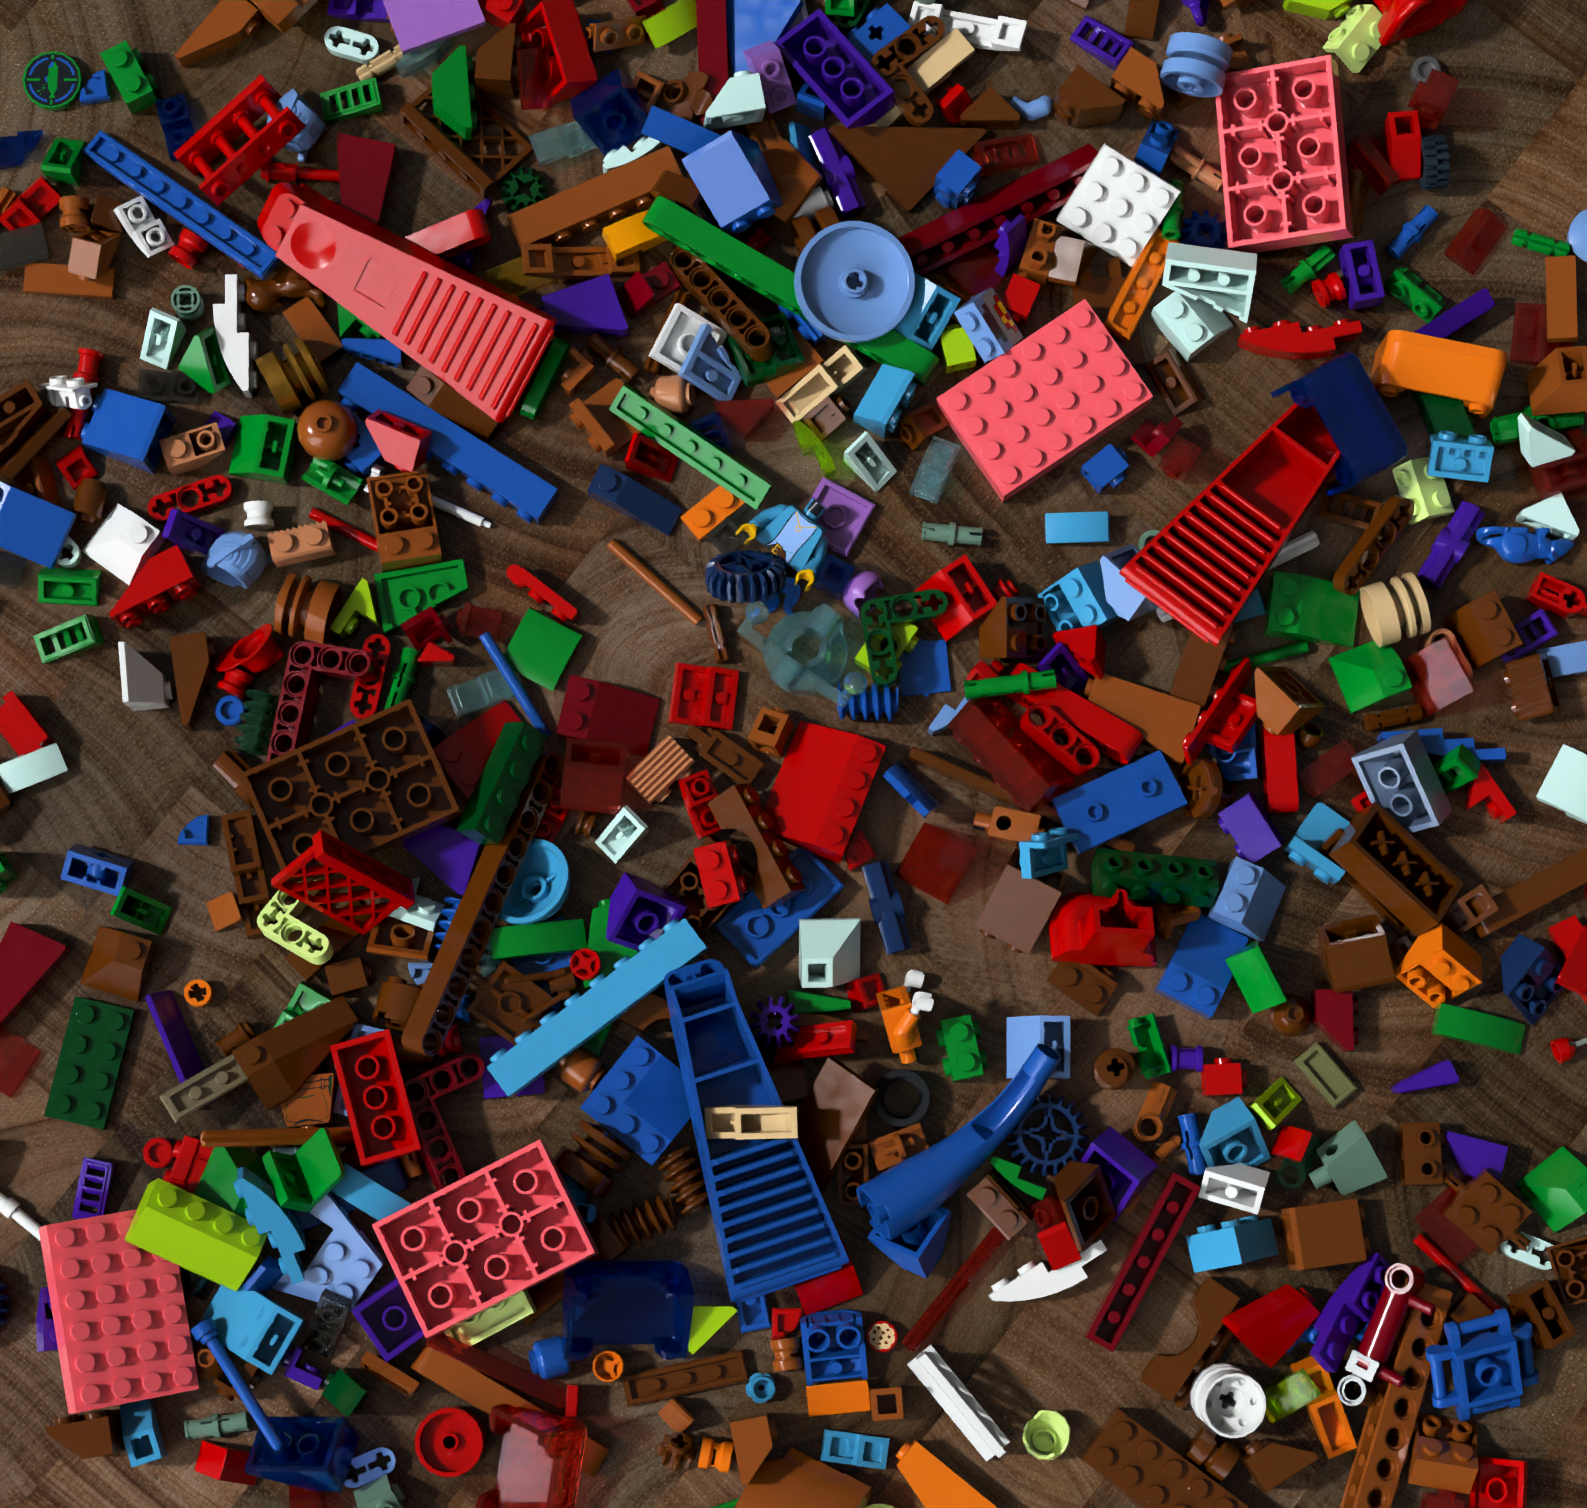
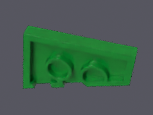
[374,558,469,635]

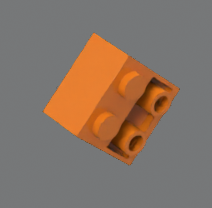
[1394,923,1482,1008]

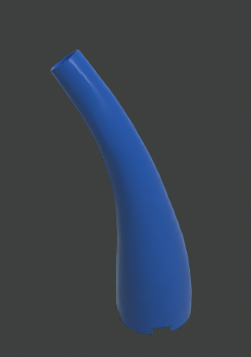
[856,1044,1061,1240]

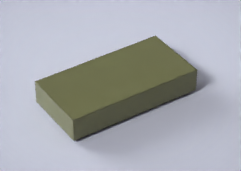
[1293,1042,1357,1108]

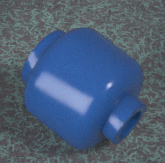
[528,1335,576,1380]

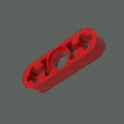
[147,475,234,524]
[350,634,392,720]

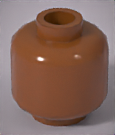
[559,1047,606,1093]

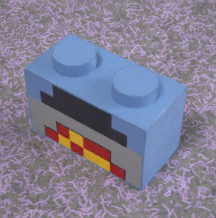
[953,287,1023,363]

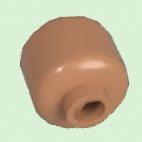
[650,375,696,414]

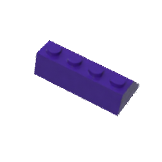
[774,8,895,129]

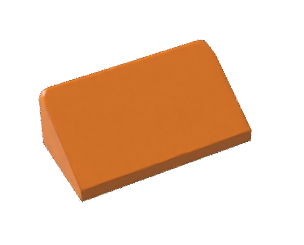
[806,1379,870,1417]

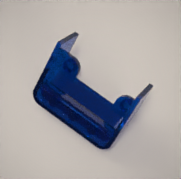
[1271,352,1408,497]

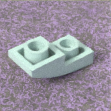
[602,137,662,174]
[0,742,68,794]

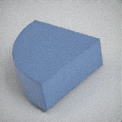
[408,963,433,986]

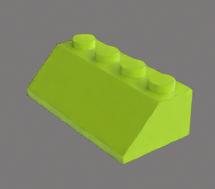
[124,1178,268,1291]

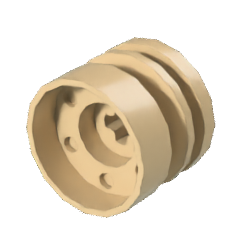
[1360,572,1431,647]

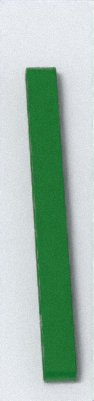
[642,196,940,386]

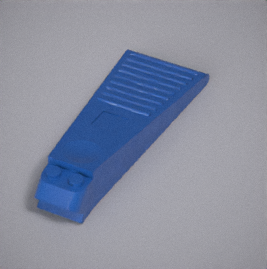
[664,959,850,1302]

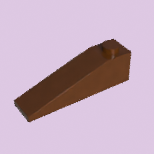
[232,995,359,1111]

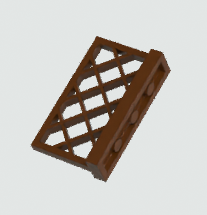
[399,86,534,200]

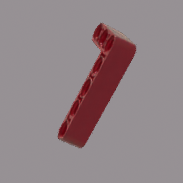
[266,641,381,762]
[404,1053,485,1191]

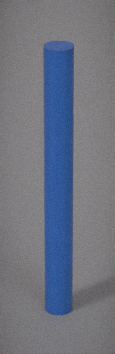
[479,631,552,737]

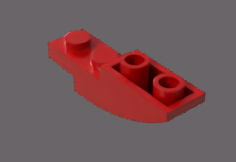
[1237,318,1363,360]

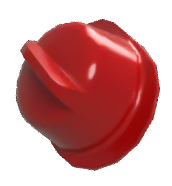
[214,623,283,673]

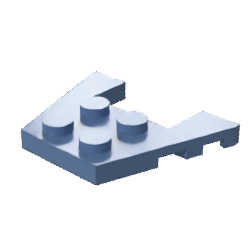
[272,1191,385,1312]

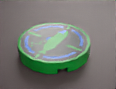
[22,51,83,111]

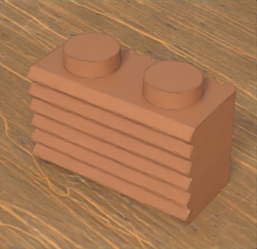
[267,520,336,568]
[624,735,695,804]

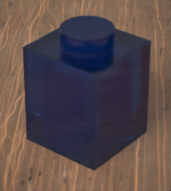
[814,554,855,600]

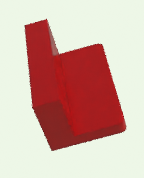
[0,690,54,756]

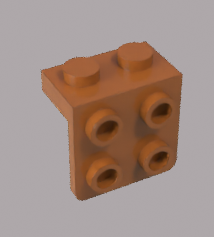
[569,378,642,459]

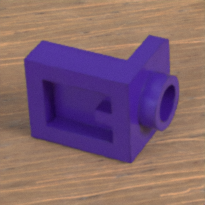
[283,1346,326,1391]

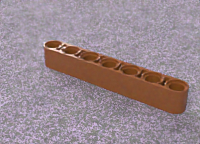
[411,1340,610,1477]

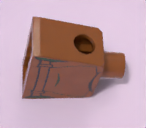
[281,1073,337,1128]

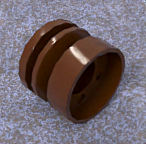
[553,1119,634,1199]

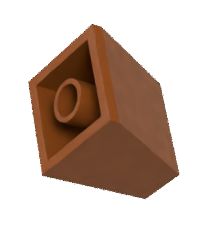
[1280,1198,1370,1271]

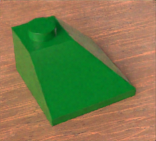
[1328,641,1412,714]
[1514,1146,1587,1233]
[194,1147,272,1219]

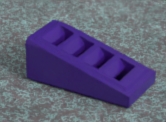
[1069,15,1136,71]
[1501,608,1559,663]
[1390,1060,1460,1094]
[72,1157,117,1219]

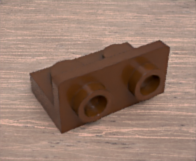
[1046,962,1119,1016]

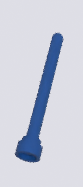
[191,1317,284,1451]

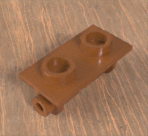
[585,15,647,52]

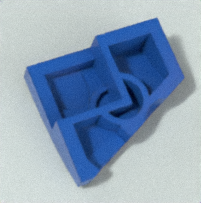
[1195,721,1262,781]
[882,761,942,819]

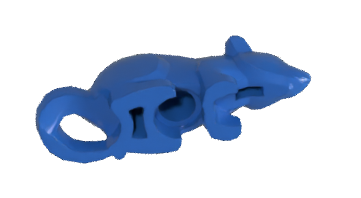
[1476,526,1575,564]

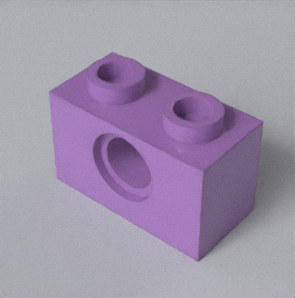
[743,41,797,114]

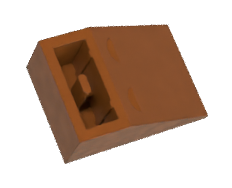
[367,469,442,573]

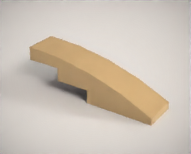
[875,28,975,127]

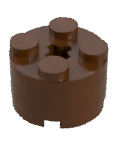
[372,976,424,1032]

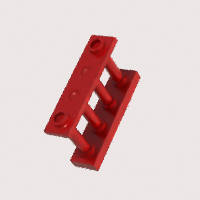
[173,74,306,206]

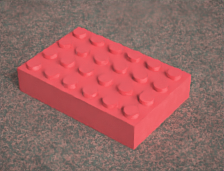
[1215,55,1354,253]
[936,299,1153,502]
[372,1139,599,1338]
[39,1209,199,1414]

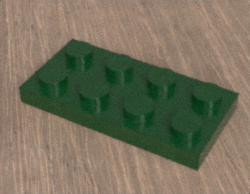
[44,996,136,1130]

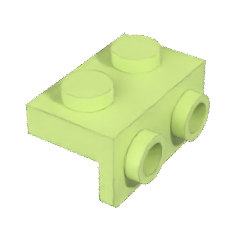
[1323,4,1382,73]
[1392,457,1455,525]

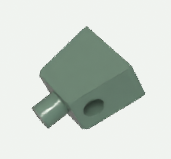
[1308,1120,1388,1195]

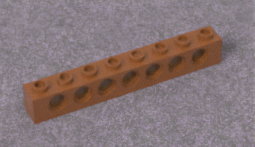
[1340,1278,1453,1508]

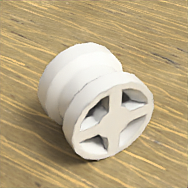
[243,501,274,530]

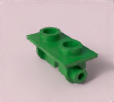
[1383,265,1446,323]
[1127,1013,1172,1079]

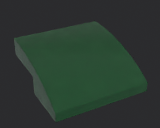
[726,312,805,388]

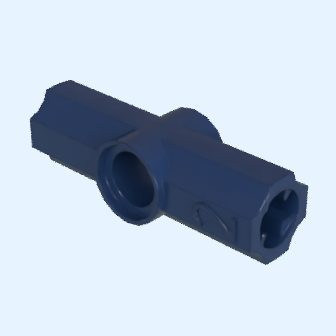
[862,860,912,955]

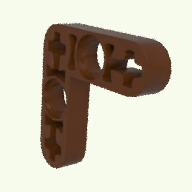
[870,16,945,127]

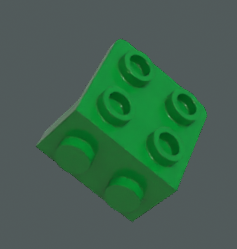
[262,1128,345,1213]

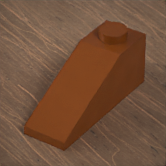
[174,0,262,68]

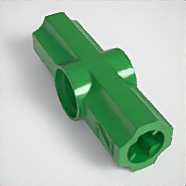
[1490,405,1584,444]

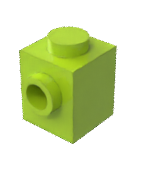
[938,324,977,374]

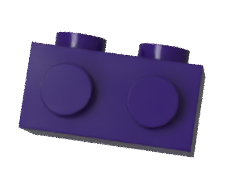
[1218,791,1285,863]

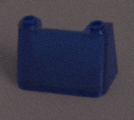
[562,1261,695,1361]

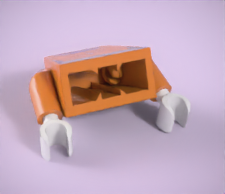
[876,970,934,1064]

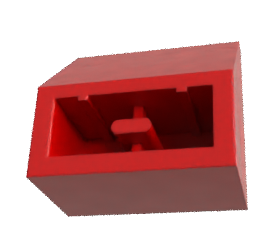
[913,554,997,642]

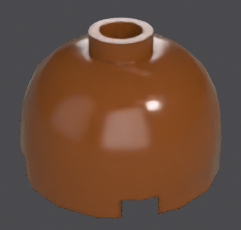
[297,399,358,461]

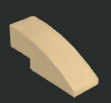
[775,345,869,426]
[704,1105,798,1140]

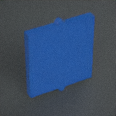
[896,639,951,697]

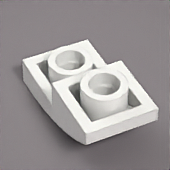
[114,196,175,258]

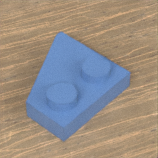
[678,324,742,404]

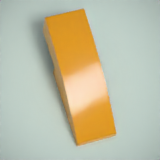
[602,210,667,261]

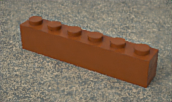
[506,146,683,255]

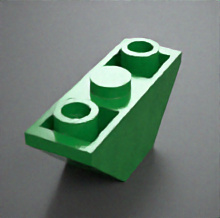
[431,45,477,140]

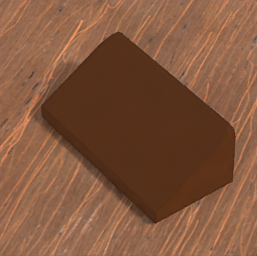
[1145,349,1205,416]

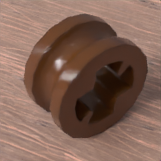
[574,809,598,839]

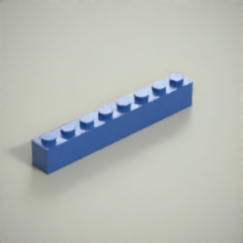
[337,362,559,525]

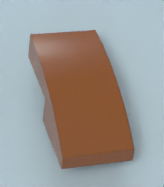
[282,296,342,362]

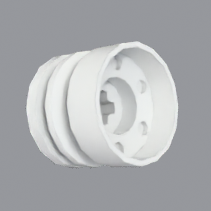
[1190,1363,1266,1438]

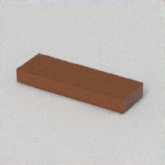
[1545,255,1578,343]
[23,262,116,300]

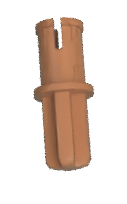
[1169,147,1223,192]

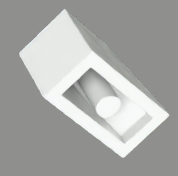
[1198,1163,1270,1215]

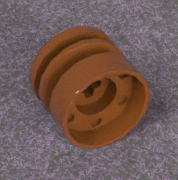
[274,571,342,644]

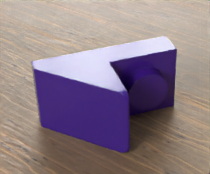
[162,509,225,556]

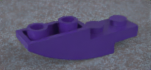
[1310,1253,1390,1373]

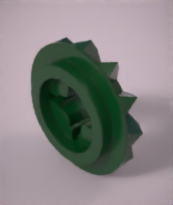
[501,166,549,212]

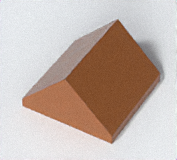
[367,916,438,963]

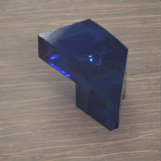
[0,130,43,169]

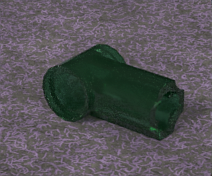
[1274,1134,1325,1191]

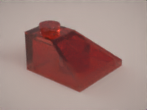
[894,822,978,905]

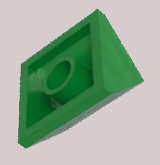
[1225,940,1287,1014]

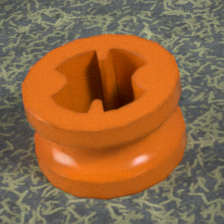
[184,979,214,1007]

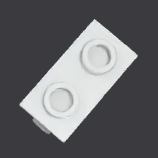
[38,375,98,410]

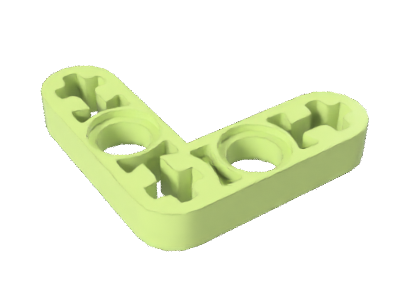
[257,876,333,965]

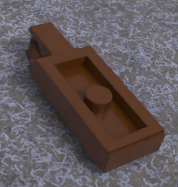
[685,724,765,785]

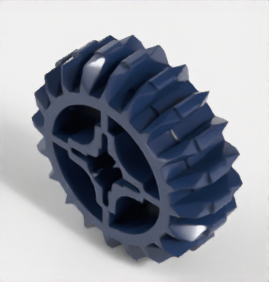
[705,549,786,604]
[1006,1093,1089,1176]

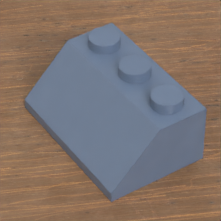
[1351,729,1453,833]

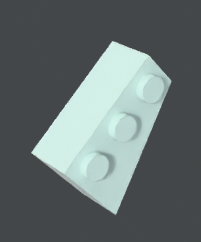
[1162,242,1257,323]

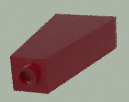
[336,133,399,227]
[0,921,72,1032]

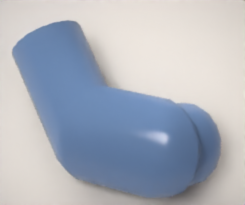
[1009,95,1053,121]

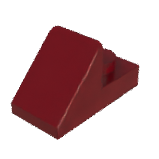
[616,261,681,319]

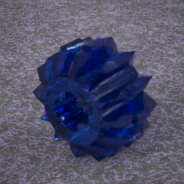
[1180,208,1228,249]

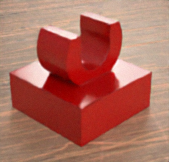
[934,83,973,127]
[966,659,1005,699]

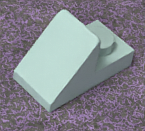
[379,877,445,932]

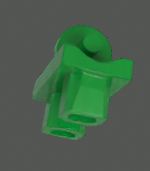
[301,458,364,507]

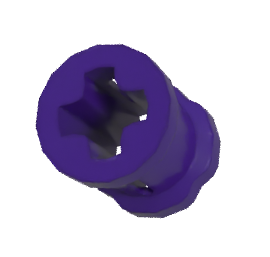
[1169,1044,1203,1072]

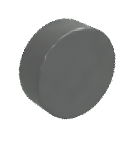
[1410,56,1441,88]

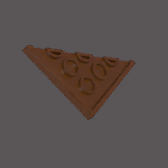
[827,126,987,212]

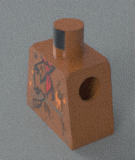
[973,806,1047,849]

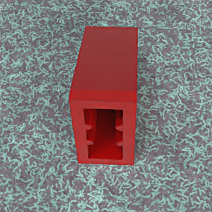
[1221,1284,1320,1368]

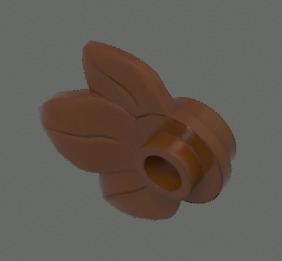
[663,71,714,122]

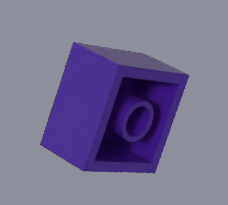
[351,1277,424,1362]

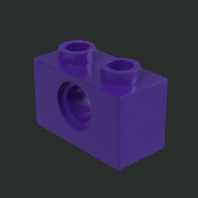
[1338,239,1385,311]

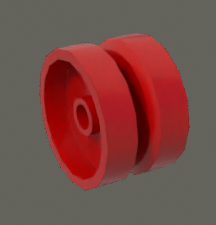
[415,1406,486,1477]

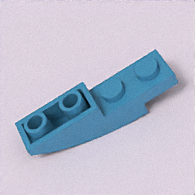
[233,1166,305,1284]

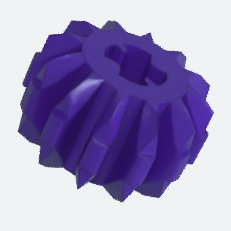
[749,996,801,1048]

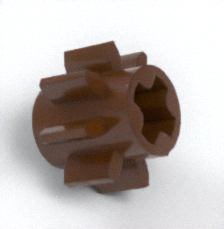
[657,1432,698,1471]

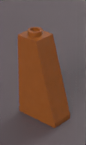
[1083,674,1201,767]

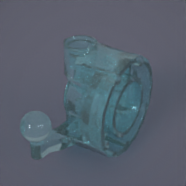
[737,601,867,708]

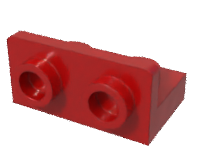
[693,839,748,908]

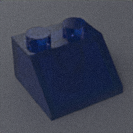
[570,68,649,156]

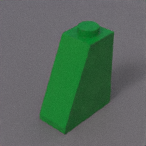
[583,898,638,990]

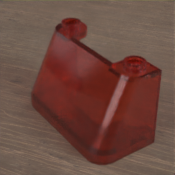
[475,1403,587,1508]

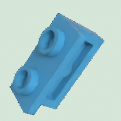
[1019,827,1080,879]

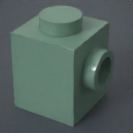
[353,1474,406,1508]

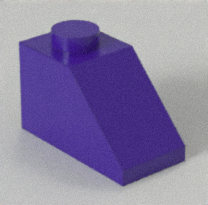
[1445,1131,1508,1180]

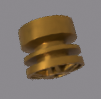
[255,336,330,415]

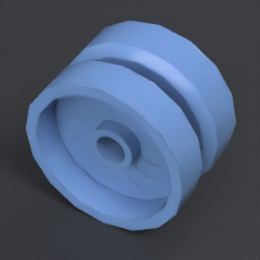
[1159,32,1233,98]

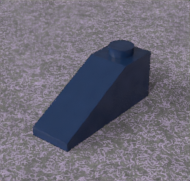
[587,464,683,536]

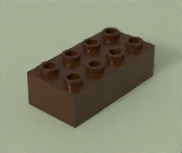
[1329,802,1464,936]

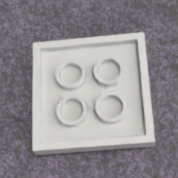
[1056,143,1181,267]

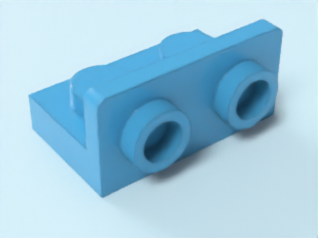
[1426,430,1494,483]

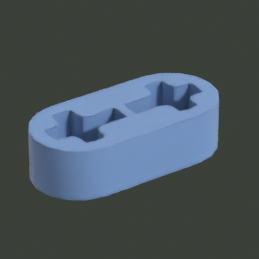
[339,1446,397,1488]

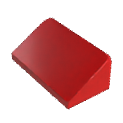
[1555,925,1587,997]

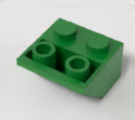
[229,414,298,485]

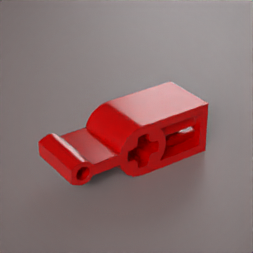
[1525,572,1587,618]

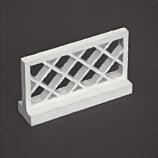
[907,1344,1010,1462]

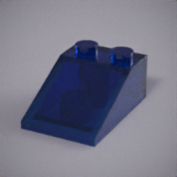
[244,1417,359,1492]

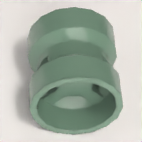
[170,285,205,321]

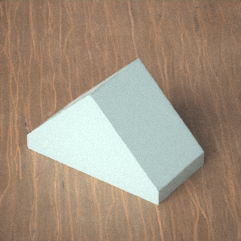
[140,308,187,370]
[1517,413,1576,467]
[843,431,897,492]
[1515,493,1580,541]
[595,805,649,864]

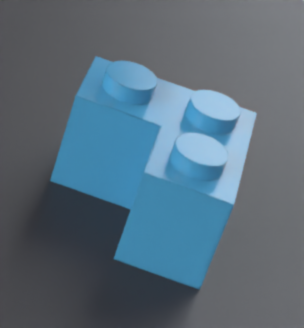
[1186,1214,1279,1273]

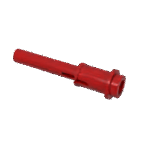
[261,159,340,183]

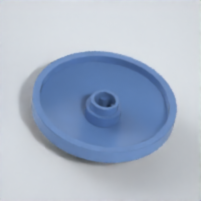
[794,221,915,343]

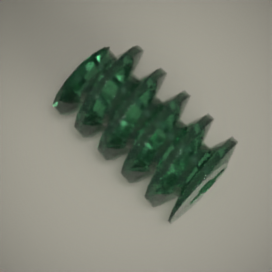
[233,689,279,756]

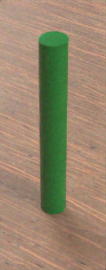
[1220,641,1309,675]

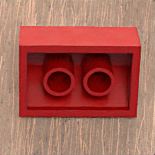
[517,0,598,108]

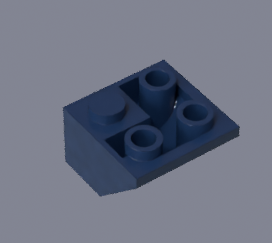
[1501,933,1564,1025]

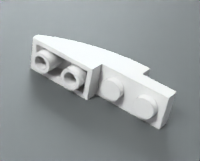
[213,274,258,398]
[988,1240,1107,1302]

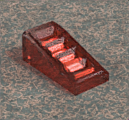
[971,134,1039,176]

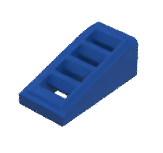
[342,338,404,369]

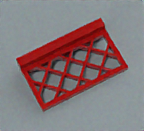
[271,830,415,935]

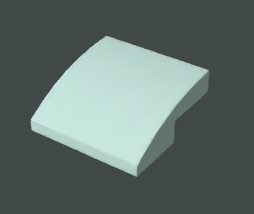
[1536,744,1587,824]

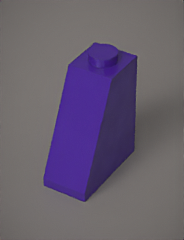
[538,273,630,338]
[403,825,483,897]

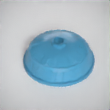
[498,838,570,925]

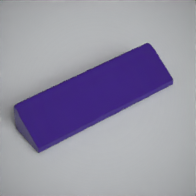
[1414,288,1495,339]
[145,990,217,1108]

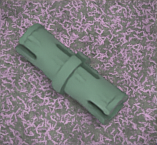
[921,521,983,546]
[184,1411,250,1441]

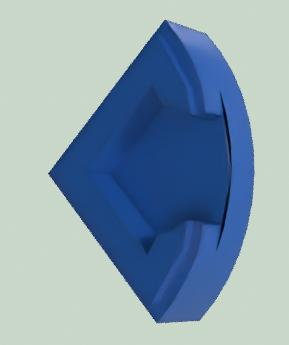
[80,69,111,105]
[177,815,211,846]

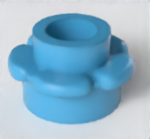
[746,1372,776,1403]

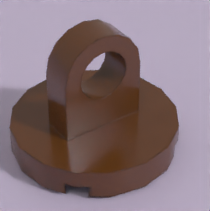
[1179,758,1237,819]

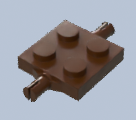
[465,960,552,1045]
[1443,1168,1533,1255]

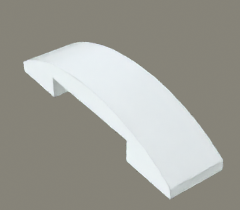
[908,1,1028,51]

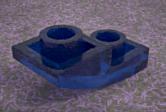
[155,93,195,162]

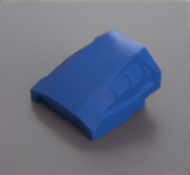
[800,1309,868,1386]

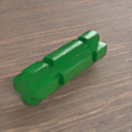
[1511,228,1570,256]

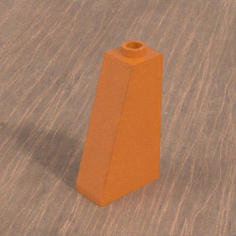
[895,1440,998,1508]

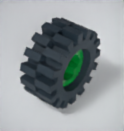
[1417,134,1450,190]

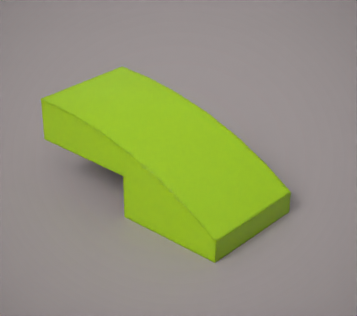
[642,0,697,49]

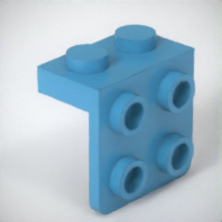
[1284,803,1350,885]

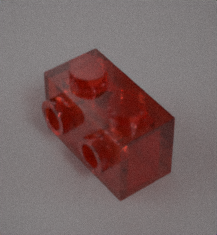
[1407,68,1460,130]

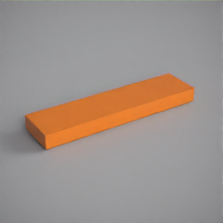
[1103,228,1180,342]

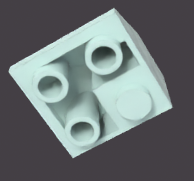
[799,918,861,988]

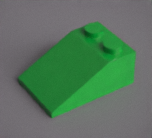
[1263,571,1360,648]

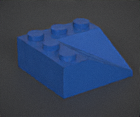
[580,1035,691,1166]

